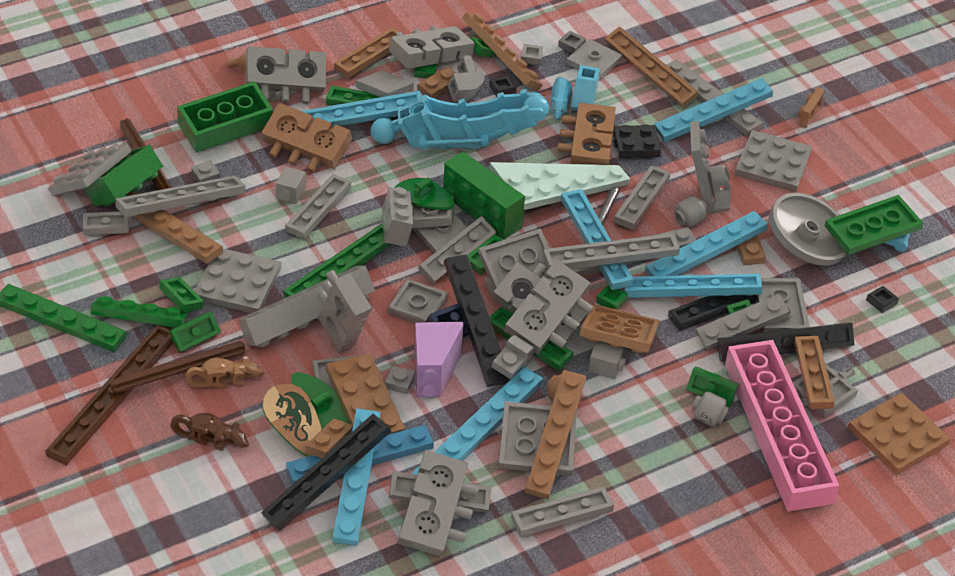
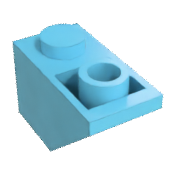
[571,65,600,111]

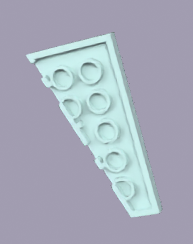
[488,162,630,210]

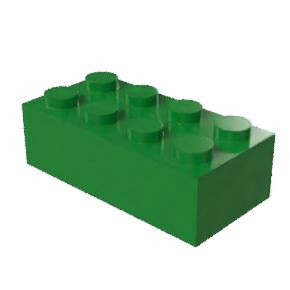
[177,81,273,153]
[443,152,525,240]

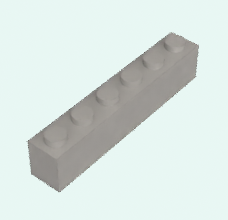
[238,266,375,348]

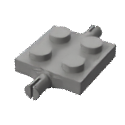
[793,364,858,418]

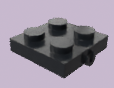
[613,124,661,158]

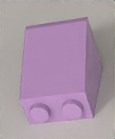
[414,322,463,397]

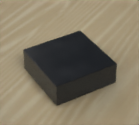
[489,76,516,97]
[866,286,899,313]

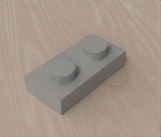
[83,212,129,235]

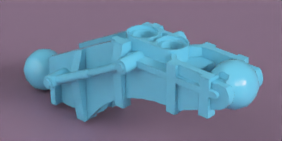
[370,89,549,150]

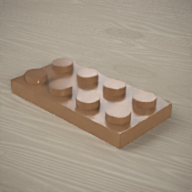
[326,353,405,435]

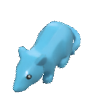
[550,77,572,120]

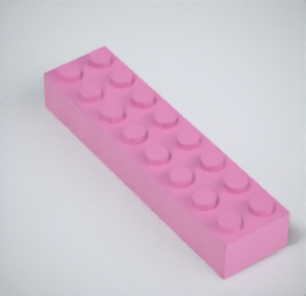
[725,340,839,512]

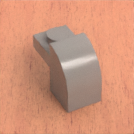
[447,55,484,102]
[491,335,535,379]

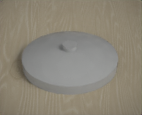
[769,193,847,266]

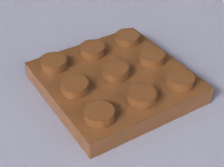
[579,304,660,353]
[847,392,951,475]

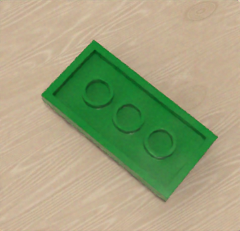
[825,195,923,255]

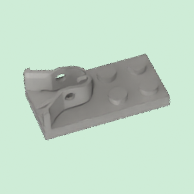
[690,121,731,214]

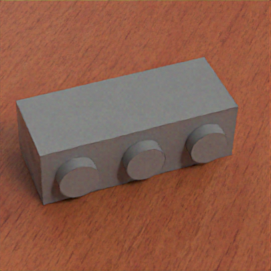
[382,187,413,247]

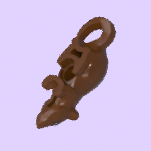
[170,413,249,451]

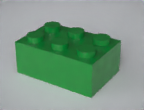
[83,144,164,207]

